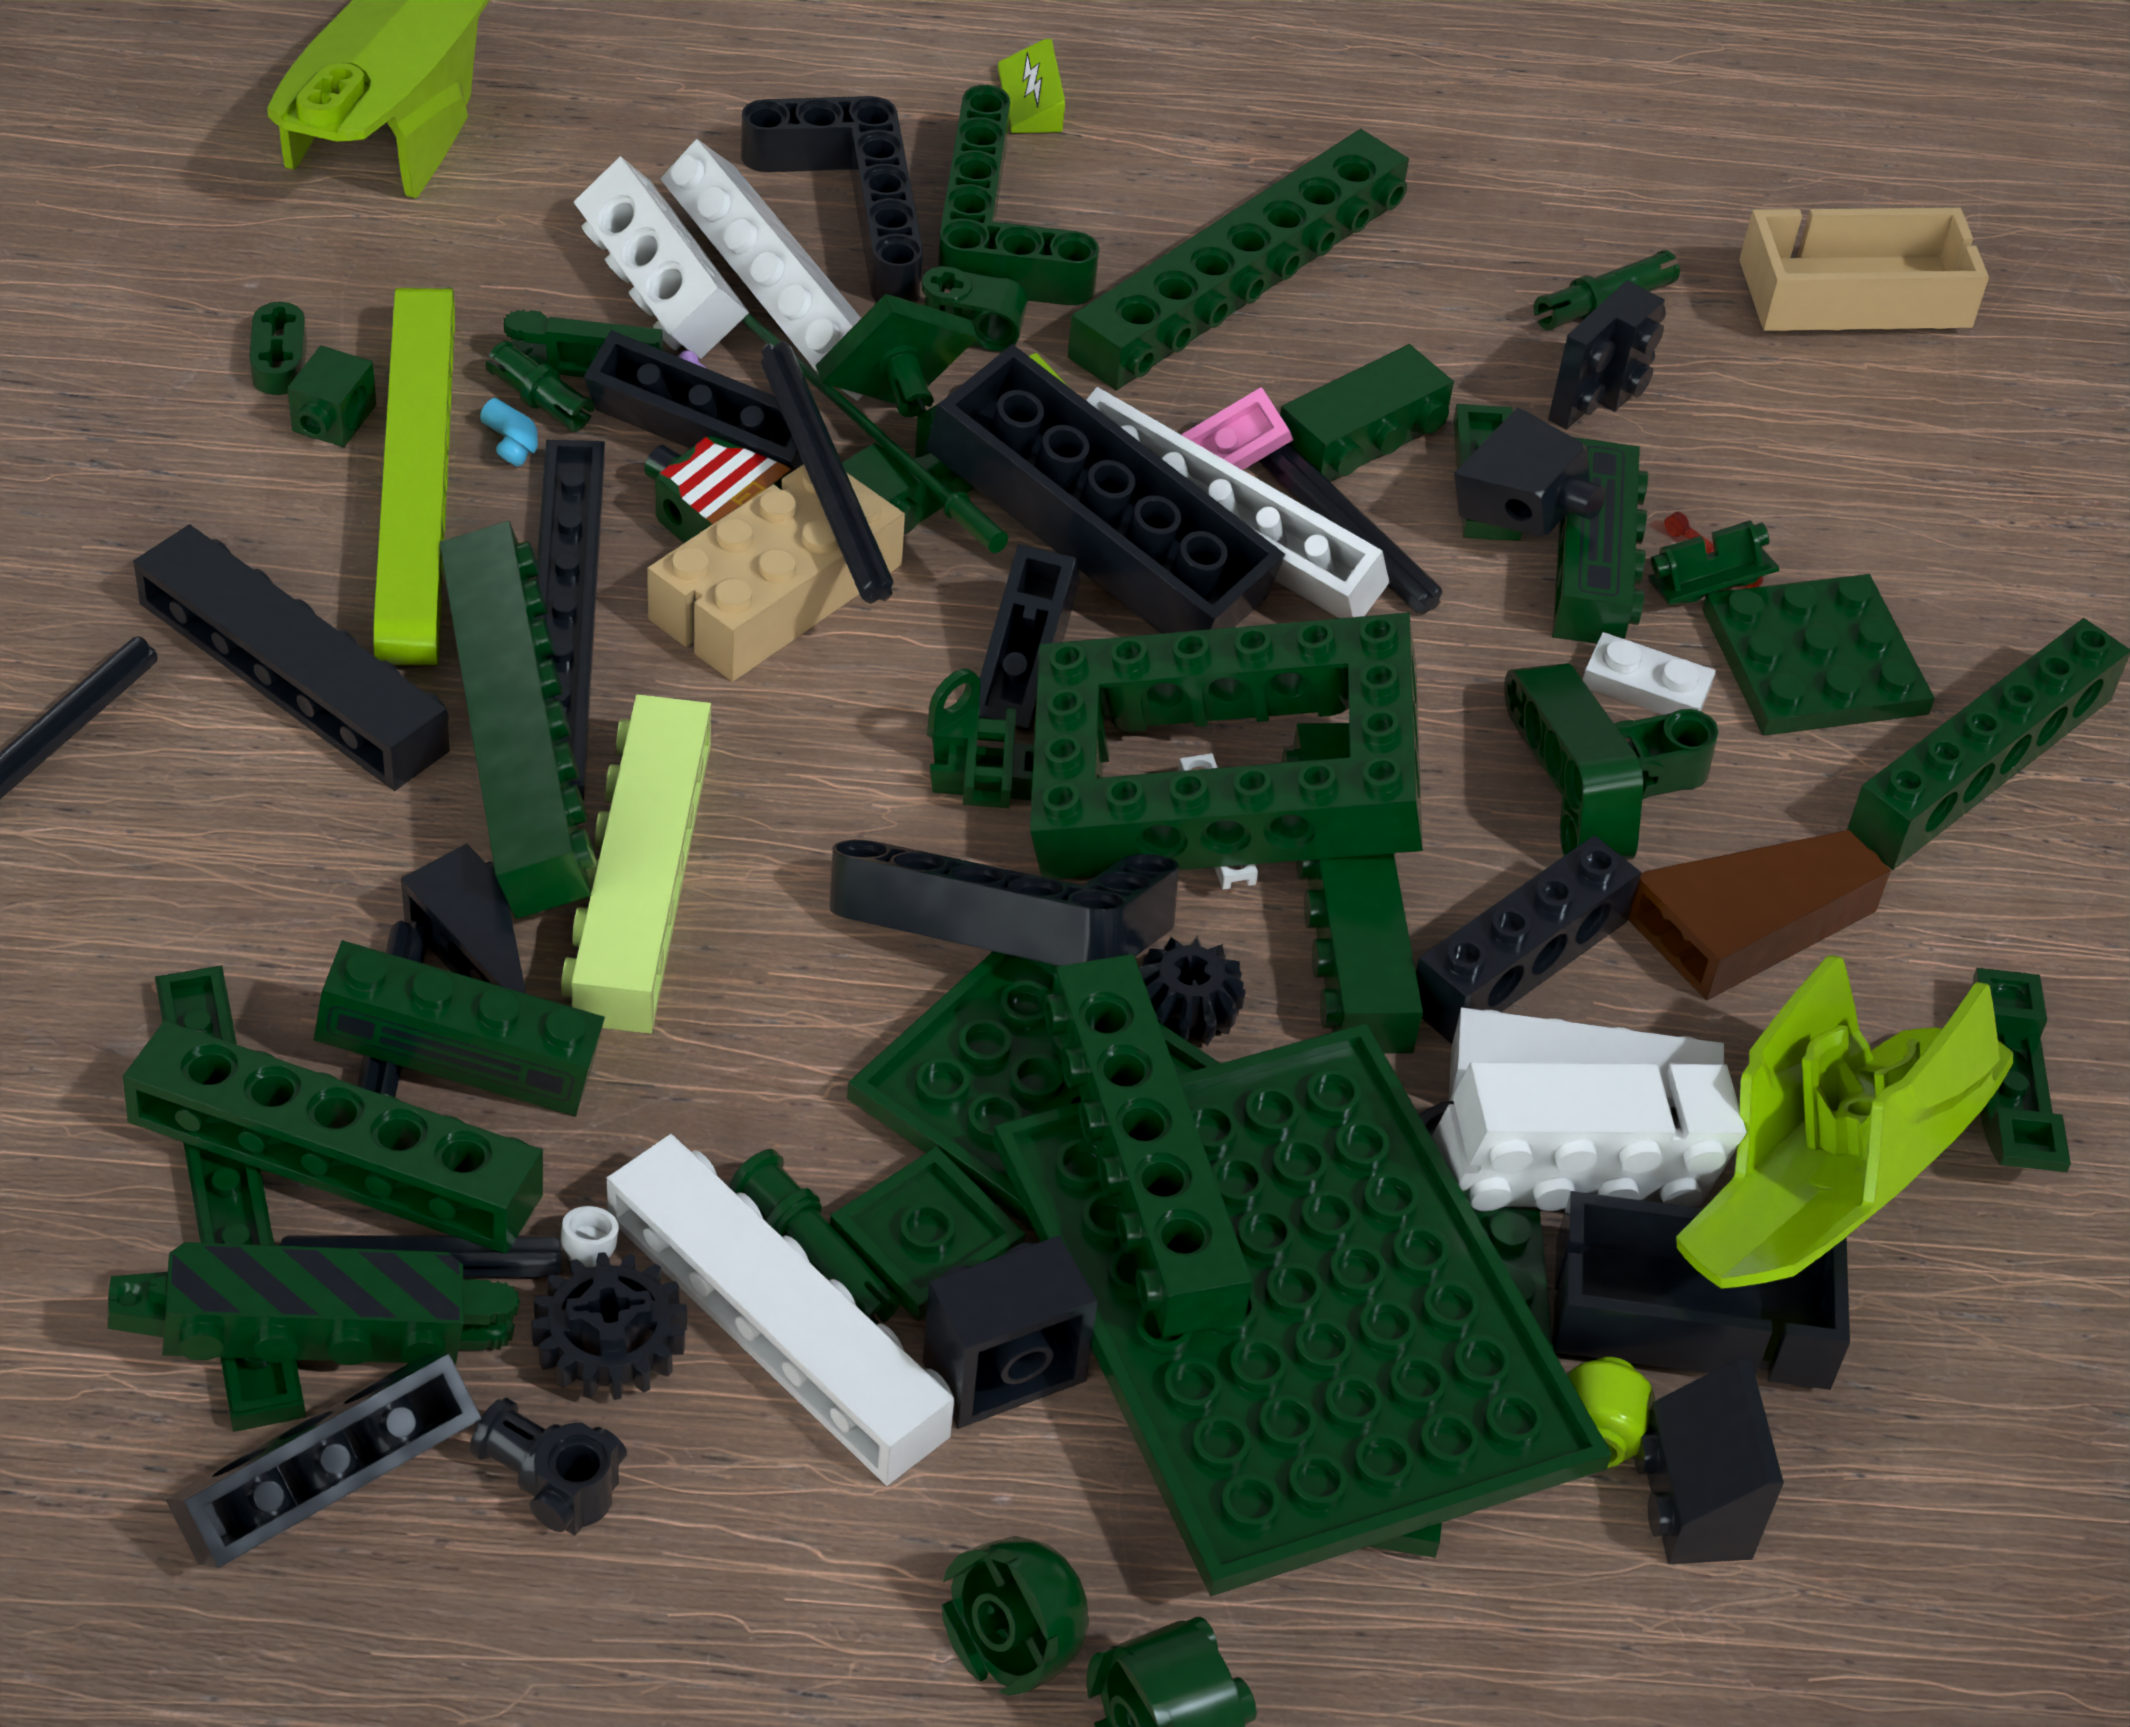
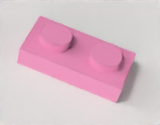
[1181,387,1293,470]

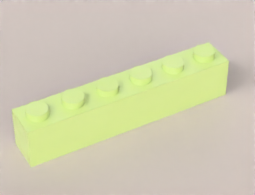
[561,694,711,1034]

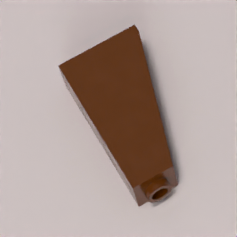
[1628,830,1891,1001]

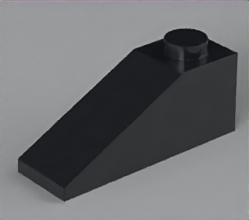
[979,544,1080,731]
[401,843,526,994]

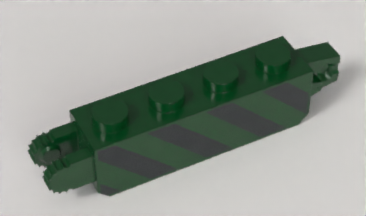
[107,1242,520,1365]

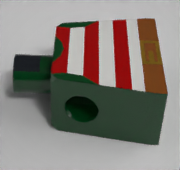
[644,436,791,543]

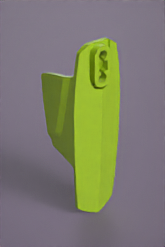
[267,0,490,199]
[1676,955,2013,1289]

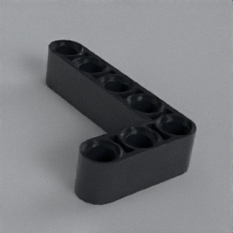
[741,96,923,303]
[830,839,1179,966]

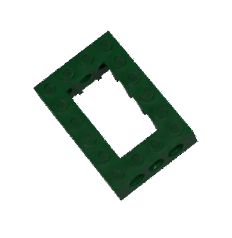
[1030,612,1423,879]

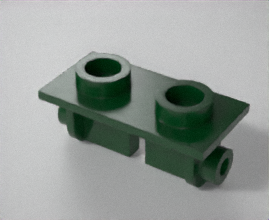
[1648,520,1779,605]

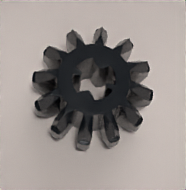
[1139,935,1246,1046]

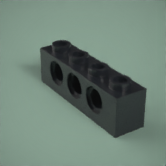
[1416,835,1642,1044]
[165,1353,482,1568]

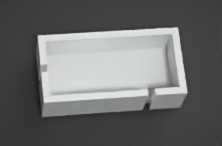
[1432,1062,1747,1211]

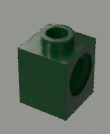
[287,345,377,448]

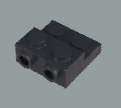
[1548,280,1666,430]

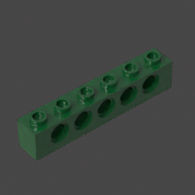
[1847,618,2130,870]
[1043,954,1252,1337]
[122,1020,543,1254]

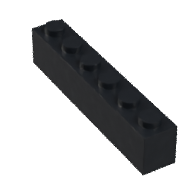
[133,524,450,791]

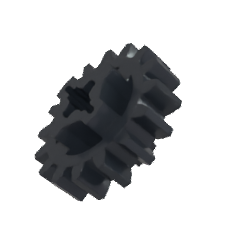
[531,1252,687,1400]

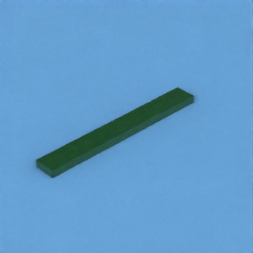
[155,965,306,1432]

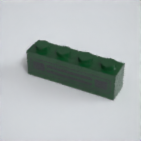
[1552,437,1648,644]
[313,940,605,1116]

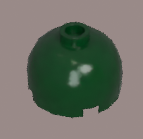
[942,1536,1089,1696]

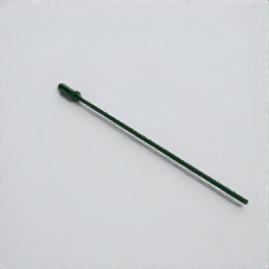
[741,313,1008,553]

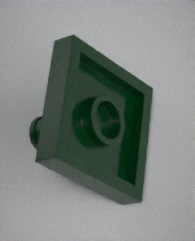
[815,294,978,417]

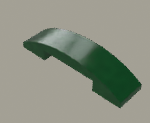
[1973,968,2071,1172]

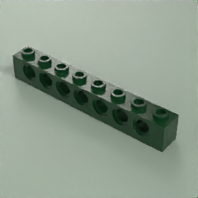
[1067,128,1409,391]

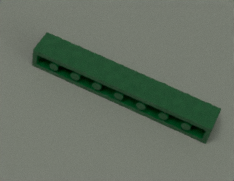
[440,521,596,919]

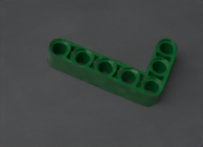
[938,85,1099,305]

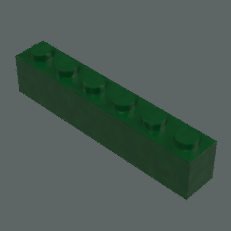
[1282,723,1423,1054]

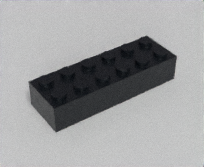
[926,344,1286,634]

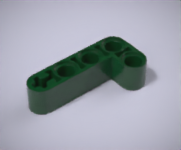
[1504,663,1643,860]

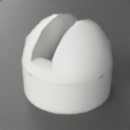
[560,1206,619,1268]

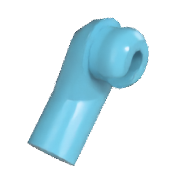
[480,398,538,467]

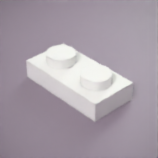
[1583,632,1716,715]

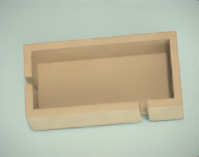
[1739,207,1989,331]
[647,464,905,682]

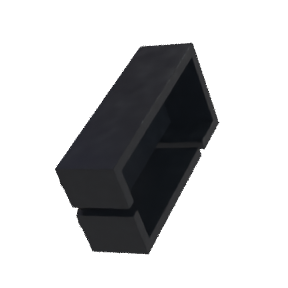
[1553,1191,1850,1390]

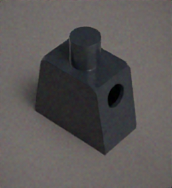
[1454,408,1606,537]

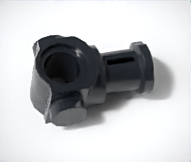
[470,1397,627,1535]

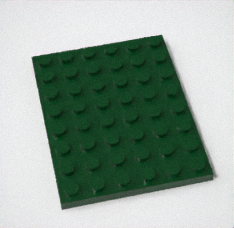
[993,1023,1612,1597]

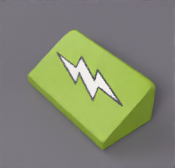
[997,38,1065,133]

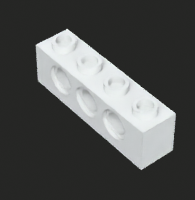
[574,156,749,359]

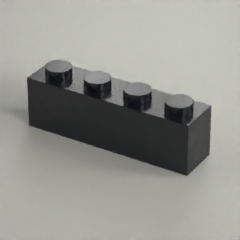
[584,330,804,472]

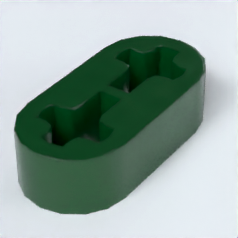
[249,301,307,395]

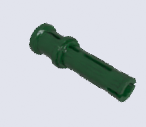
[729,1149,900,1325]

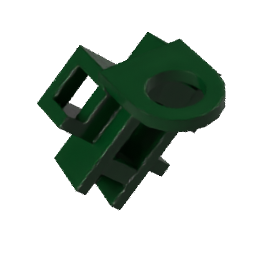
[927,668,1034,809]

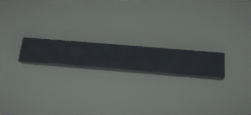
[536,440,605,800]

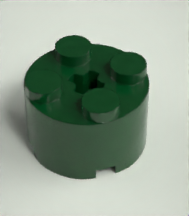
[1086,1617,1257,1727]

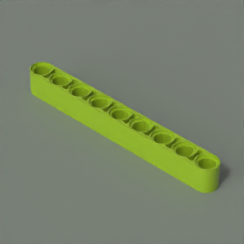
[374,288,455,665]

